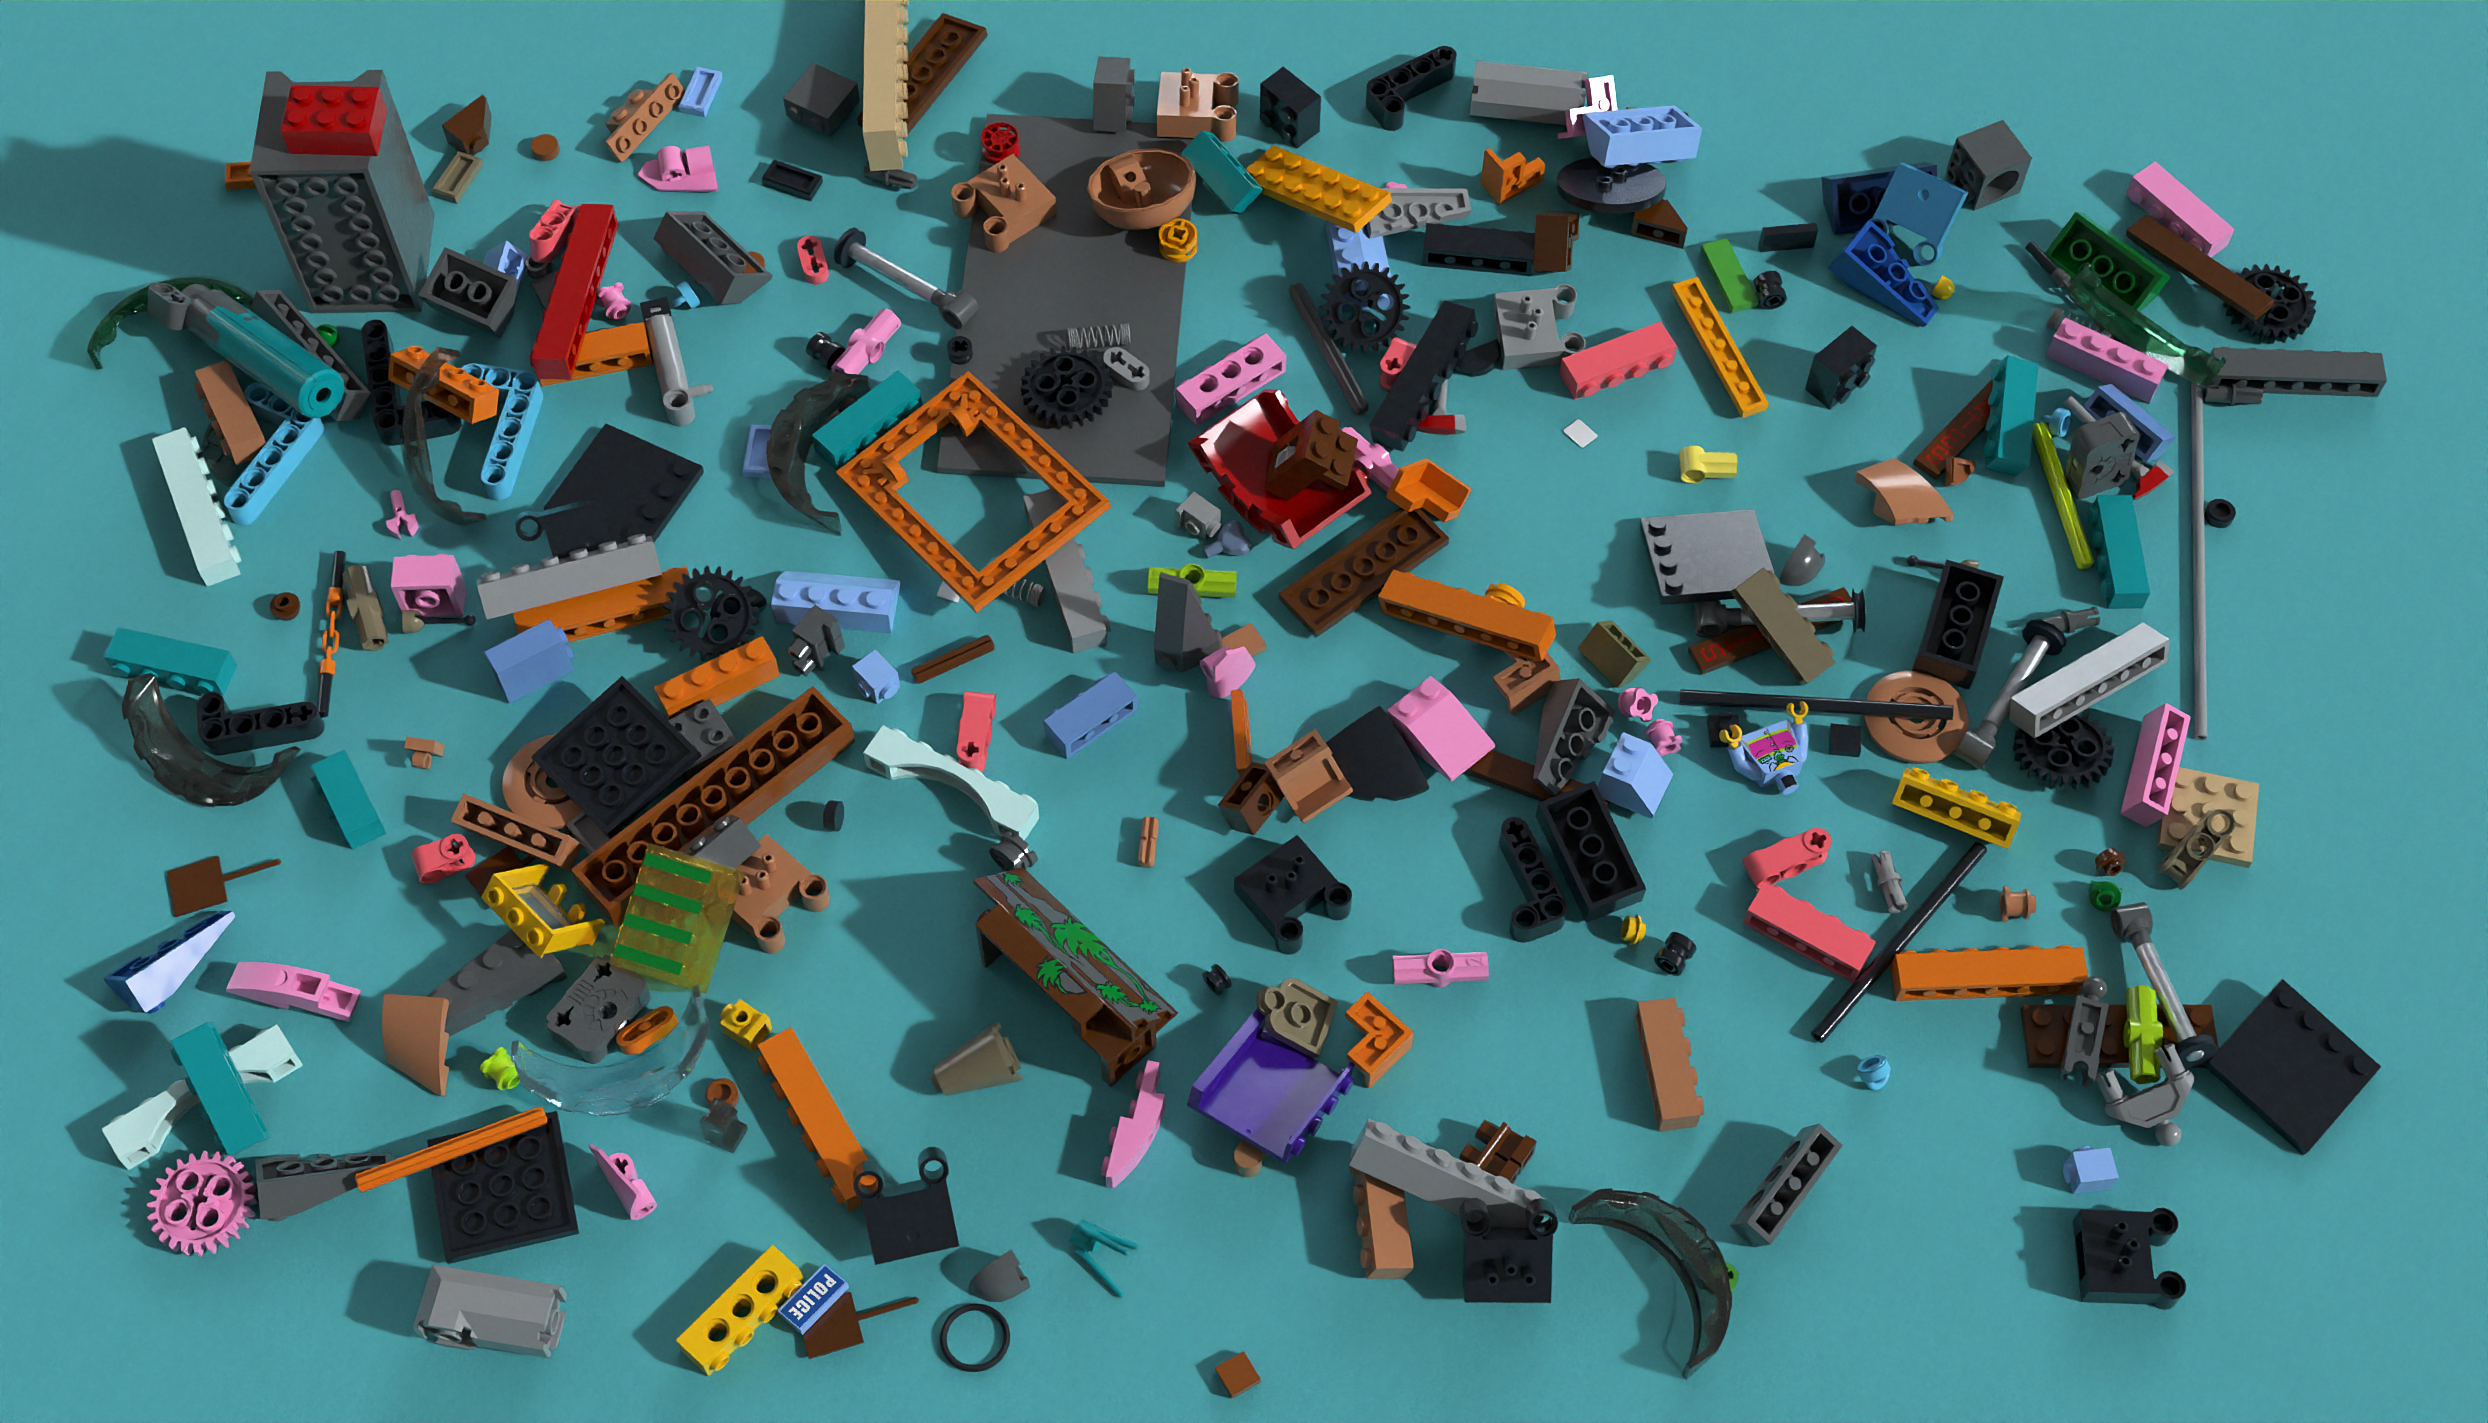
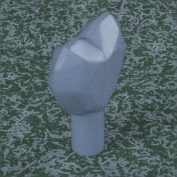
[1203,521,1252,559]

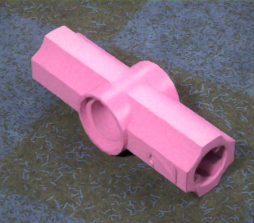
[831,308,901,384]
[1341,427,1399,493]
[1392,949,1489,988]

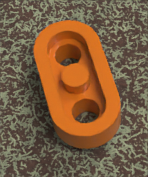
[616,1006,678,1055]

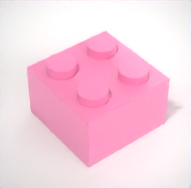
[391,554,466,617]

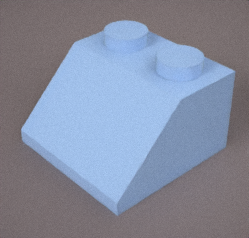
[1598,732,1673,819]

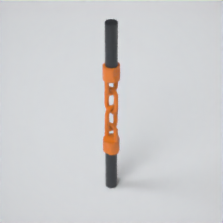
[317,551,346,718]

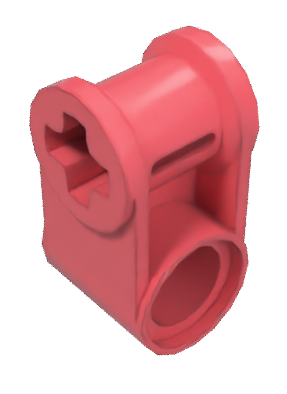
[1379,337,1417,391]
[411,834,476,884]

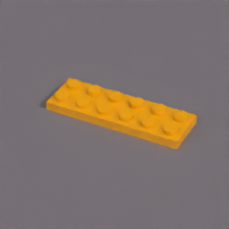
[1246,145,1392,233]

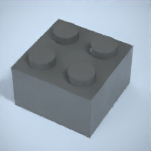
[1093,56,1135,132]

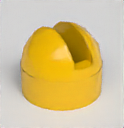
[1931,275,1955,300]

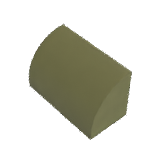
[1578,620,1652,688]

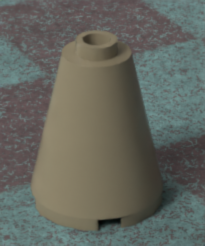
[930,1021,1023,1096]

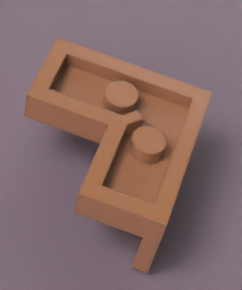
[1492,651,1561,715]

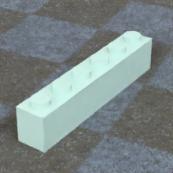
[152,427,242,587]

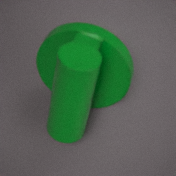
[2088,880,2122,911]

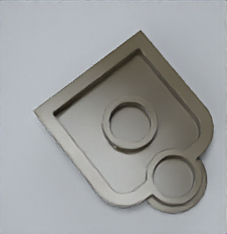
[1256,978,1338,1059]

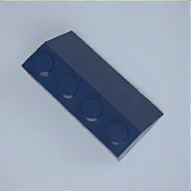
[1821,162,1937,234]

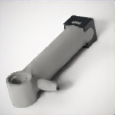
[640,297,713,427]

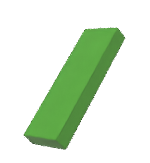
[1701,238,1759,313]

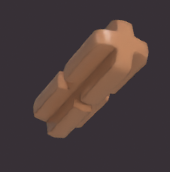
[1138,816,1159,868]

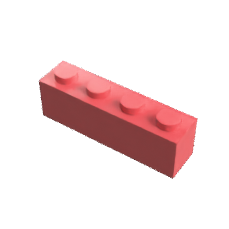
[1559,321,1677,400]
[1743,882,1876,983]

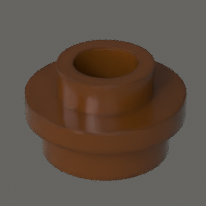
[270,592,301,621]
[2095,848,2126,876]

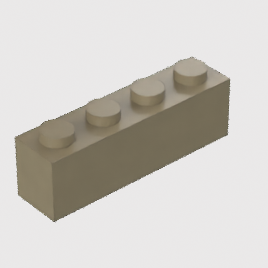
[1730,567,1836,686]

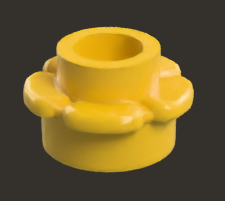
[1620,915,1646,945]

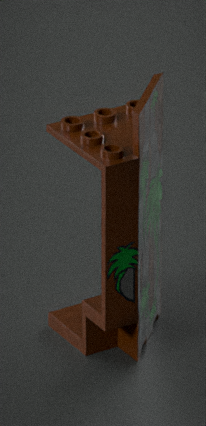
[973,868,1178,1087]

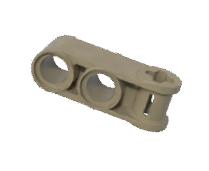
[2156,809,2235,890]

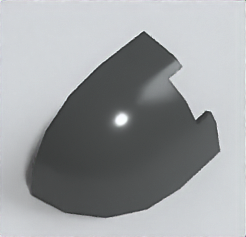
[1779,534,1825,586]
[969,1249,1031,1302]

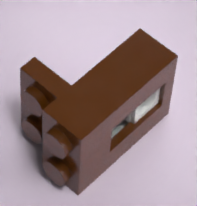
[1264,410,1358,501]

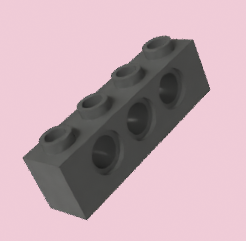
[1730,1124,1843,1247]

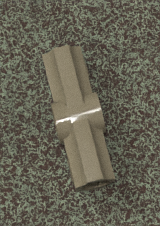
[342,565,389,651]

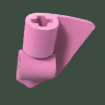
[638,145,718,192]
[1200,645,1256,698]
[588,1143,657,1220]

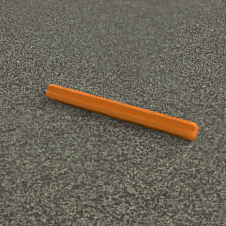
[355,1106,547,1192]

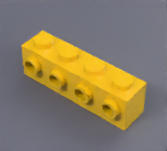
[1891,767,2022,849]

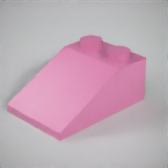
[1387,676,1495,782]

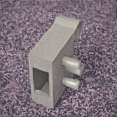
[1492,284,1586,370]

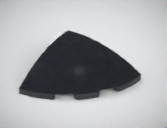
[1326,706,1429,802]

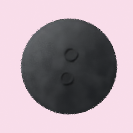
[1557,157,1666,213]

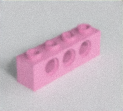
[1176,333,1287,427]

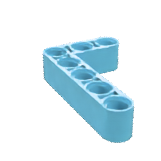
[461,363,543,501]
[224,382,324,526]

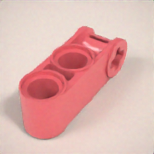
[529,199,581,263]
[957,691,996,772]
[1742,828,1832,890]

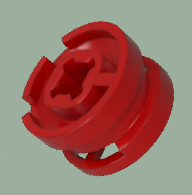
[981,122,1020,165]

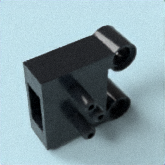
[515,497,611,559]
[1234,835,1352,955]
[853,1147,959,1265]
[1459,1198,1558,1303]
[2073,1208,2186,1310]

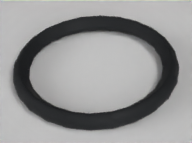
[940,1303,1010,1372]

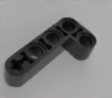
[1366,46,1457,131]
[197,692,325,756]
[1499,817,1568,943]

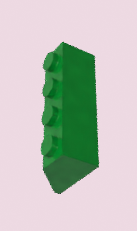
[2045,212,2171,321]

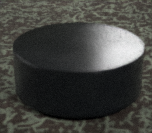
[2204,499,2236,528]
[823,800,844,831]

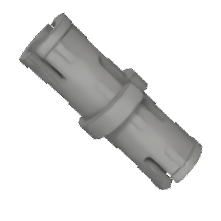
[1871,850,1908,913]

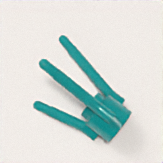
[1069,1220,1139,1297]

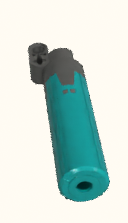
[147,283,345,418]

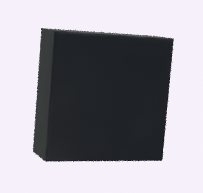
[1829,723,1861,757]

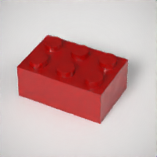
[280,85,387,156]

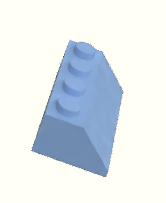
[1583,105,1702,168]
[1325,220,1391,312]
[771,570,901,633]

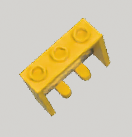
[481,863,605,958]

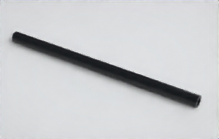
[1680,689,1954,720]
[1811,842,1987,1043]

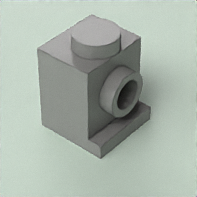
[1175,491,1221,540]

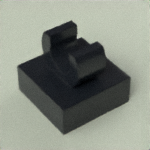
[1707,712,1740,747]

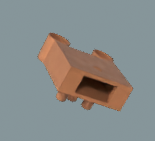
[1157,68,1239,142]
[951,154,1057,253]
[709,834,830,954]

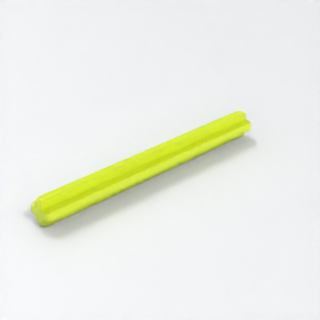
[2032,422,2094,570]

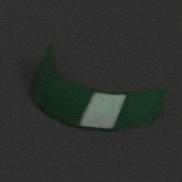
[2067,262,2227,388]
[87,275,255,370]

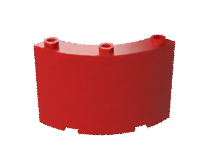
[1188,389,1372,550]

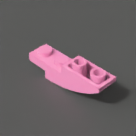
[226,962,361,1022]
[1101,1060,1166,1189]

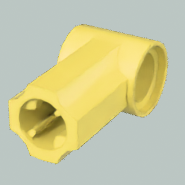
[1679,446,1738,484]

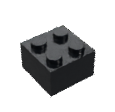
[1260,66,1321,148]
[1805,326,1877,410]

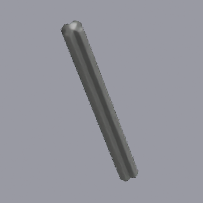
[1289,283,1369,415]

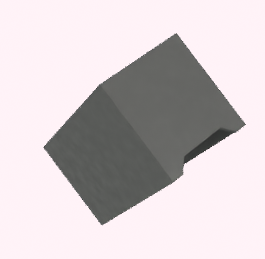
[250,70,435,314]

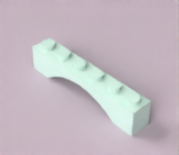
[863,725,1039,840]
[102,1024,303,1170]

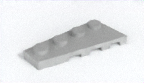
[1366,188,1472,239]

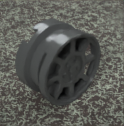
[989,831,1038,872]

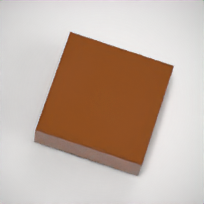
[1215,1351,1261,1399]

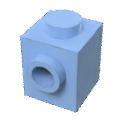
[852,649,900,704]
[2063,1146,2119,1194]

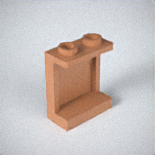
[1264,729,1353,823]

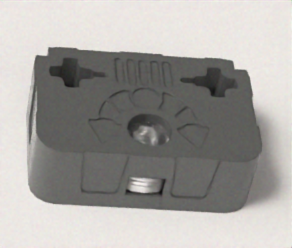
[2064,412,2140,499]
[545,954,651,1064]

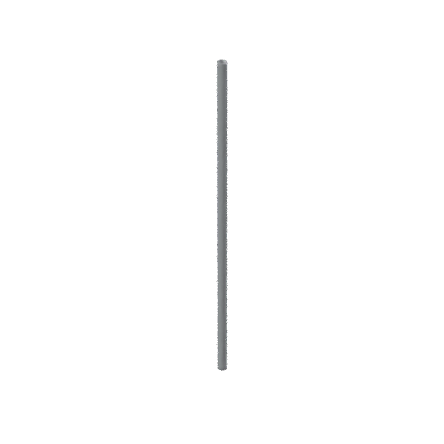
[2191,372,2207,740]

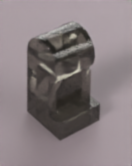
[700,1098,748,1154]

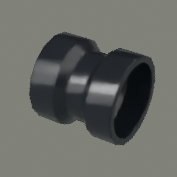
[1754,271,1787,310]
[806,331,846,370]
[1654,932,1697,976]

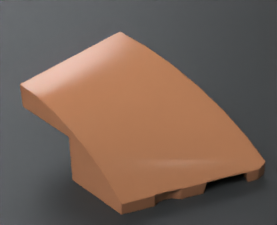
[1855,458,1954,525]
[382,994,449,1097]

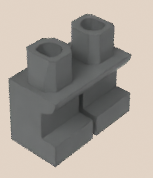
[787,605,845,677]

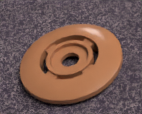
[1863,670,1969,764]
[502,734,583,830]

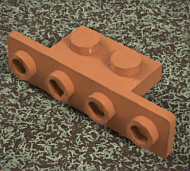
[605,73,685,162]

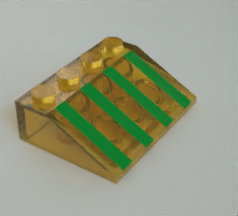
[609,843,745,993]

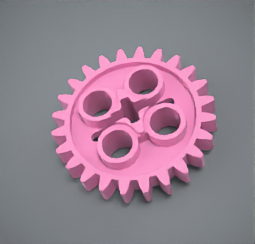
[147,1151,258,1257]

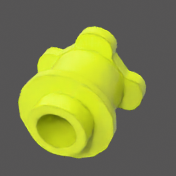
[480,1047,523,1090]

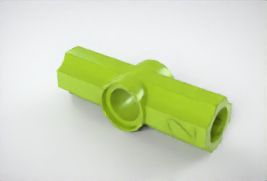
[1148,564,1237,599]
[2123,985,2163,1085]

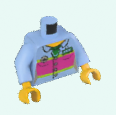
[1719,701,1808,795]

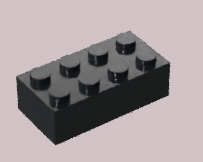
[1912,560,2004,690]
[1535,781,1646,923]

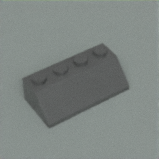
[653,211,772,305]

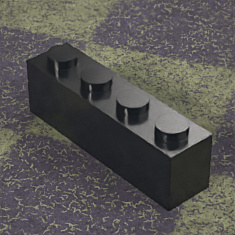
[1422,223,1535,276]

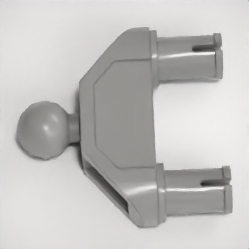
[2095,1044,2194,1147]

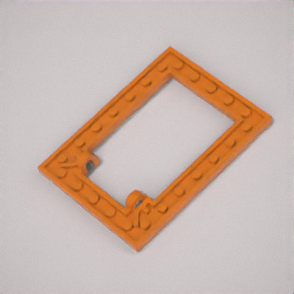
[836,371,1111,613]

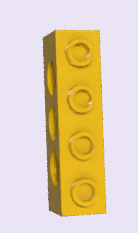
[676,1244,804,1376]

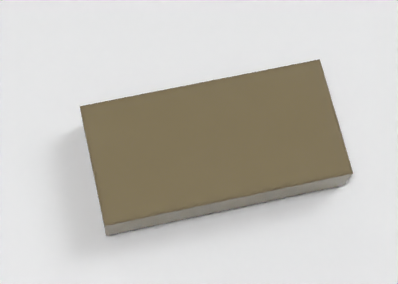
[431,151,483,204]

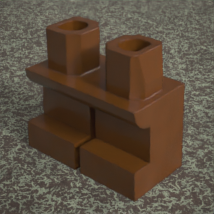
[1459,1120,1537,1184]

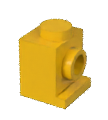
[720,999,773,1052]

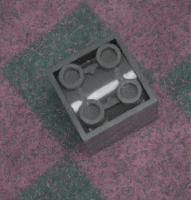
[1946,120,2032,211]

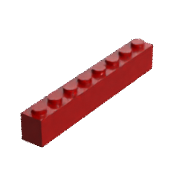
[530,204,618,380]

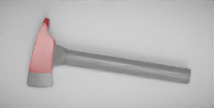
[1416,379,1466,435]
[2063,396,2174,500]

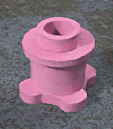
[597,282,631,320]
[1618,688,1658,722]
[1645,719,1683,757]

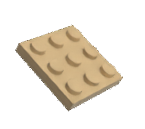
[2157,767,2259,868]

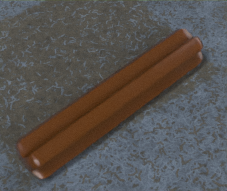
[911,635,995,684]

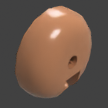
[1087,148,1196,230]

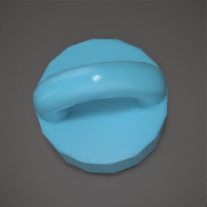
[672,281,700,309]
[2041,408,2072,437]
[1857,1055,1891,1090]

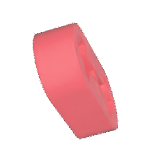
[797,236,829,285]

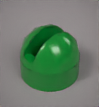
[316,324,340,348]

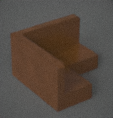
[1533,211,1580,272]

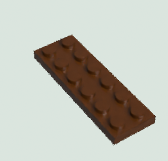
[856,13,988,140]
[1278,508,1449,638]
[2020,1005,2219,1068]

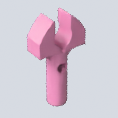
[386,490,419,540]

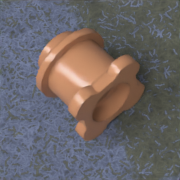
[1999,886,2036,922]

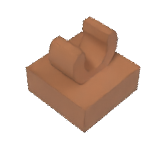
[404,736,445,769]

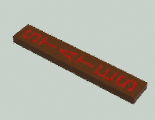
[1913,356,2015,480]
[1688,587,1852,675]

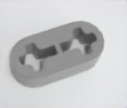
[1103,347,1150,391]

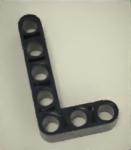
[361,319,462,446]

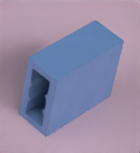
[484,619,574,703]

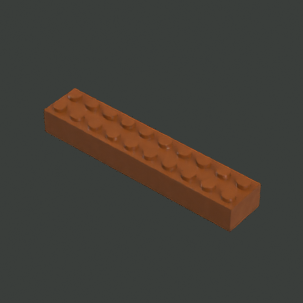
[571,686,855,927]

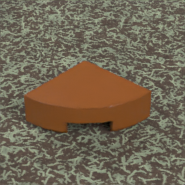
[1945,457,1975,487]

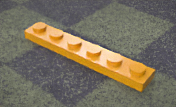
[1671,276,1769,418]

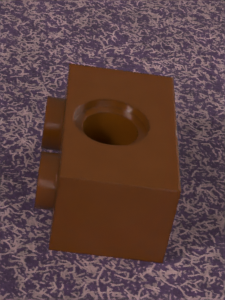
[1218,762,1284,835]

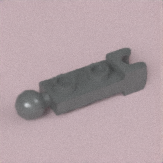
[2059,976,2109,1088]

